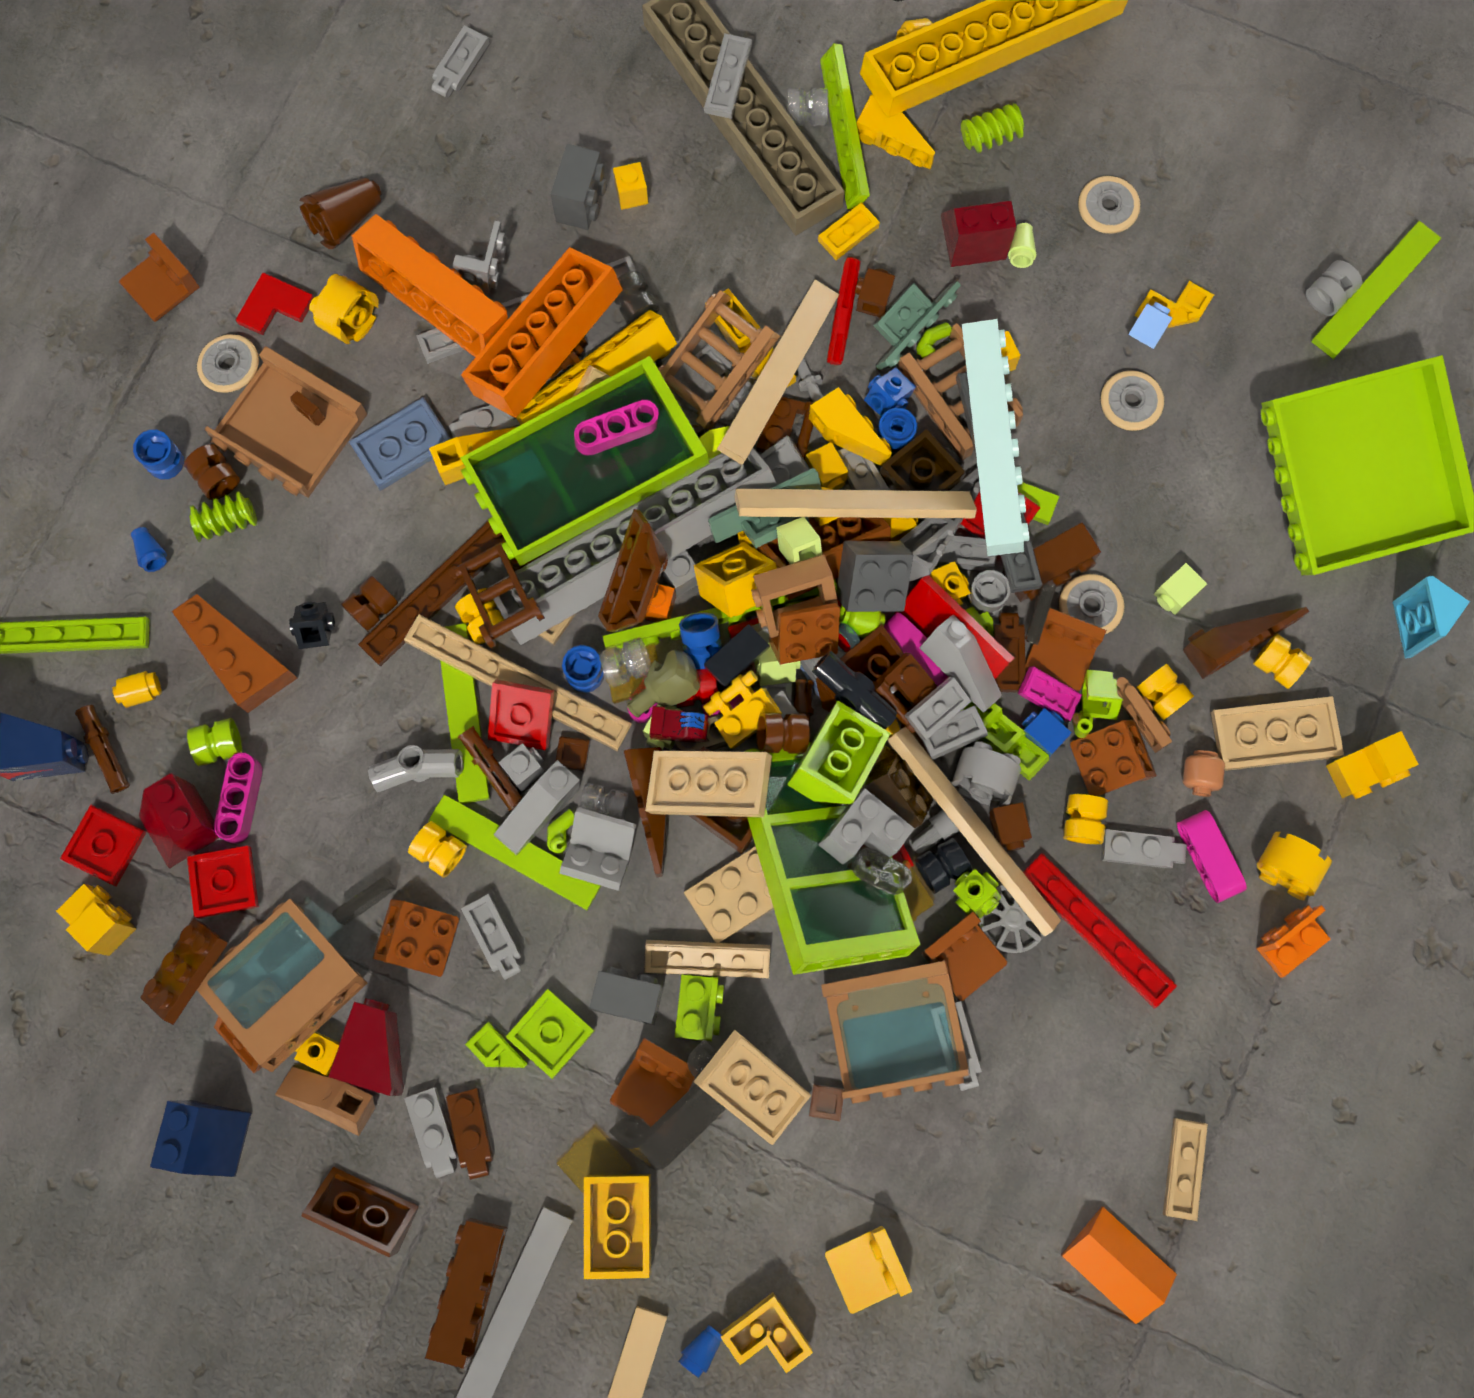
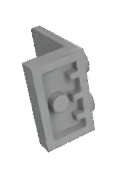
[453,220,506,298]
[560,807,636,891]

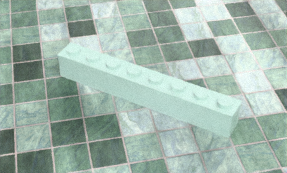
[962,319,1029,556]

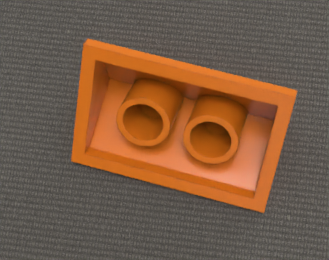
[1061,1207,1177,1324]

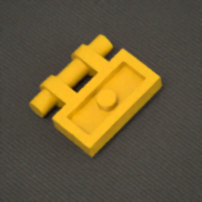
[703,670,782,748]

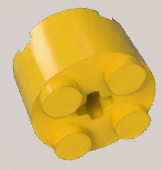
[309,274,379,344]
[1257,832,1332,901]

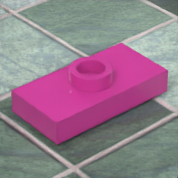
[1017,667,1082,722]

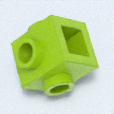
[953,869,1002,919]

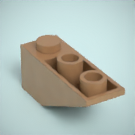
[275,1067,375,1136]

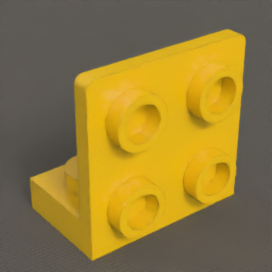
[825,1226,912,1314]

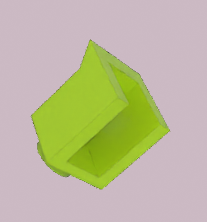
[1081,670,1123,720]

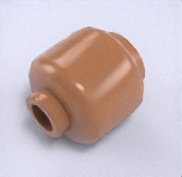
[1183,750,1225,797]

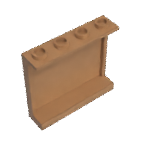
[205,346,367,498]

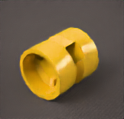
[455,588,504,644]
[1253,633,1312,689]
[1136,663,1194,721]
[1063,794,1108,845]
[408,821,467,878]

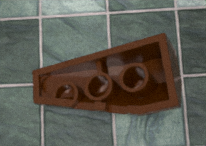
[1183,607,1310,679]
[624,747,667,878]

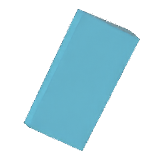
[1393,576,1470,658]

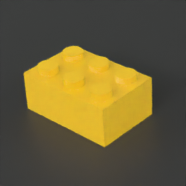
[584,1174,651,1279]

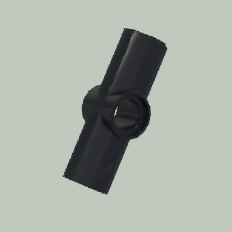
[812,651,898,729]

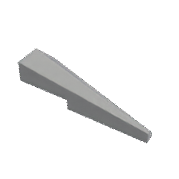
[899,468,980,581]

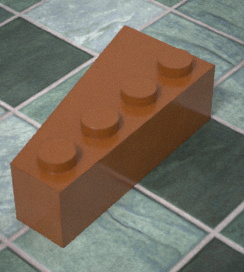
[172,594,297,713]

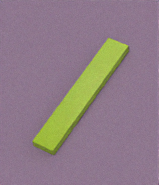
[820,43,870,209]
[1311,221,1441,360]
[0,617,150,654]
[440,623,490,804]
[428,795,602,911]

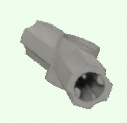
[368,745,464,792]

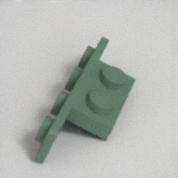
[873,281,961,370]
[708,468,822,548]

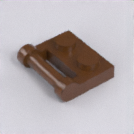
[757,397,814,460]
[873,652,938,734]

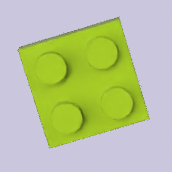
[506,989,595,1079]

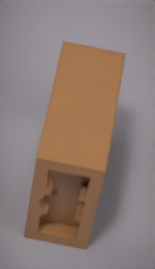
[751,554,838,638]

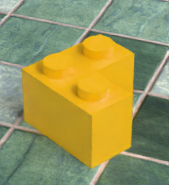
[1326,731,1419,800]
[56,884,136,956]
[721,1292,813,1373]

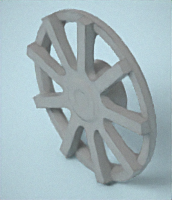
[979,885,1044,953]

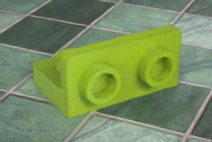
[675,974,724,1042]

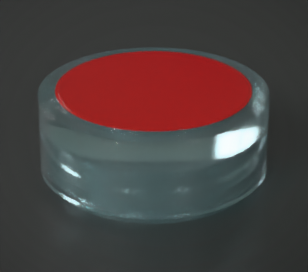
[838,623,860,653]

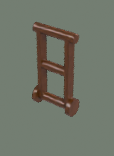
[453,540,545,648]

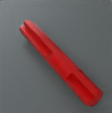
[827,257,861,366]

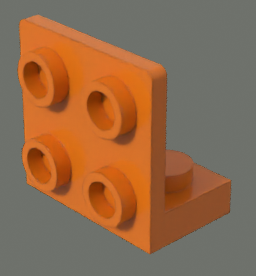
[1256,905,1331,978]

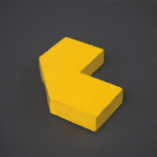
[1135,281,1214,328]

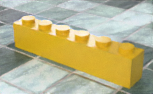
[516,310,677,446]

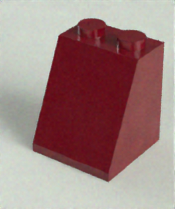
[941,201,1017,267]
[139,773,219,868]
[328,998,404,1096]

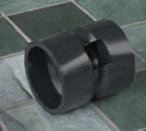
[914,838,972,894]

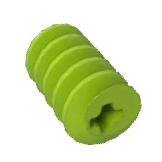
[961,103,1024,153]
[189,491,257,542]

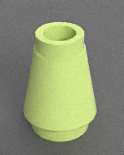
[1008,223,1037,268]

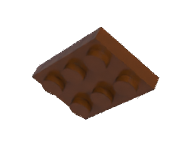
[140,918,228,1025]

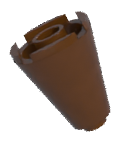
[299,178,382,249]

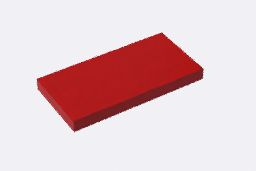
[894,575,1014,680]

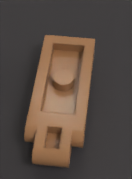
[1116,677,1172,753]

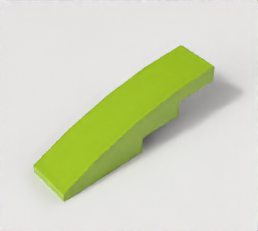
[960,701,1049,781]

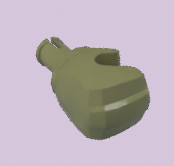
[626,650,700,718]

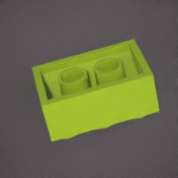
[787,701,891,804]

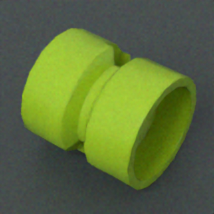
[187,718,243,766]

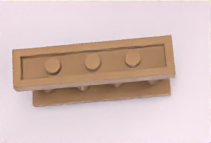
[658,290,781,430]
[898,323,1024,461]

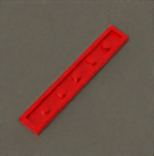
[1023,853,1177,1008]

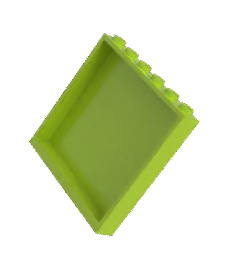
[1261,355,1474,575]

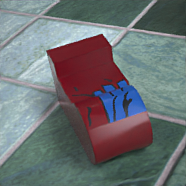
[649,706,709,743]

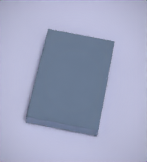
[349,397,451,491]

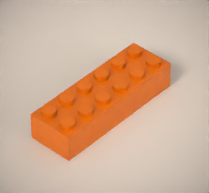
[351,214,508,357]
[461,247,623,418]

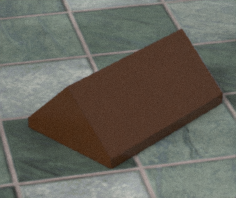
[815,624,904,712]
[301,1167,419,1257]

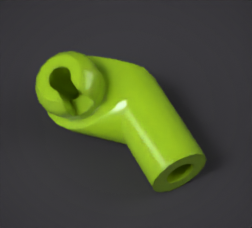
[916,322,952,359]
[1072,711,1093,738]
[547,809,574,853]

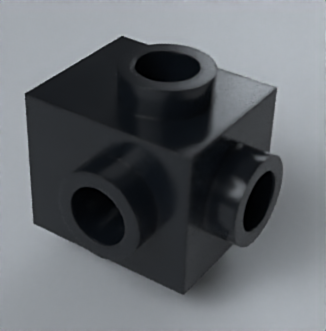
[289,601,336,649]

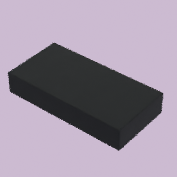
[704,624,770,688]

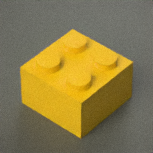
[693,542,777,618]

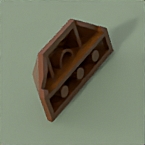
[598,509,668,632]

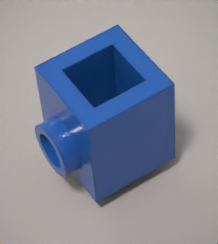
[1022,708,1072,757]

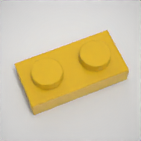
[818,202,880,260]

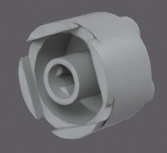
[951,742,1021,807]

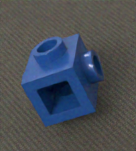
[864,367,916,417]

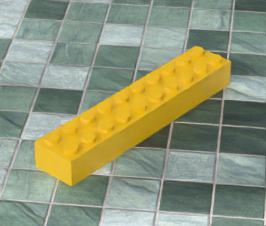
[860,0,1128,118]

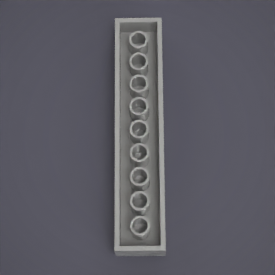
[488,448,777,645]

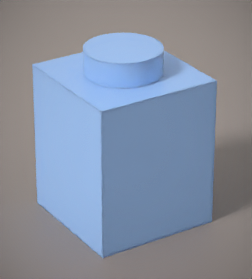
[1128,301,1173,349]

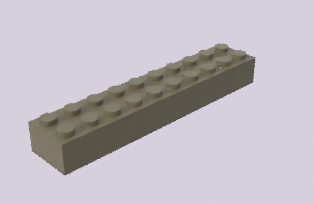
[642,0,844,236]

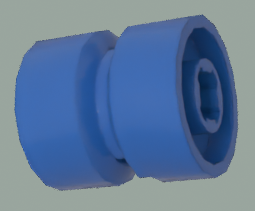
[877,408,917,457]
[133,430,184,480]
[679,613,722,669]
[562,645,605,693]

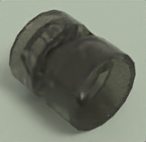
[614,271,660,326]

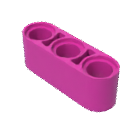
[574,400,659,455]
[883,612,949,686]
[214,753,263,844]
[1177,810,1247,903]

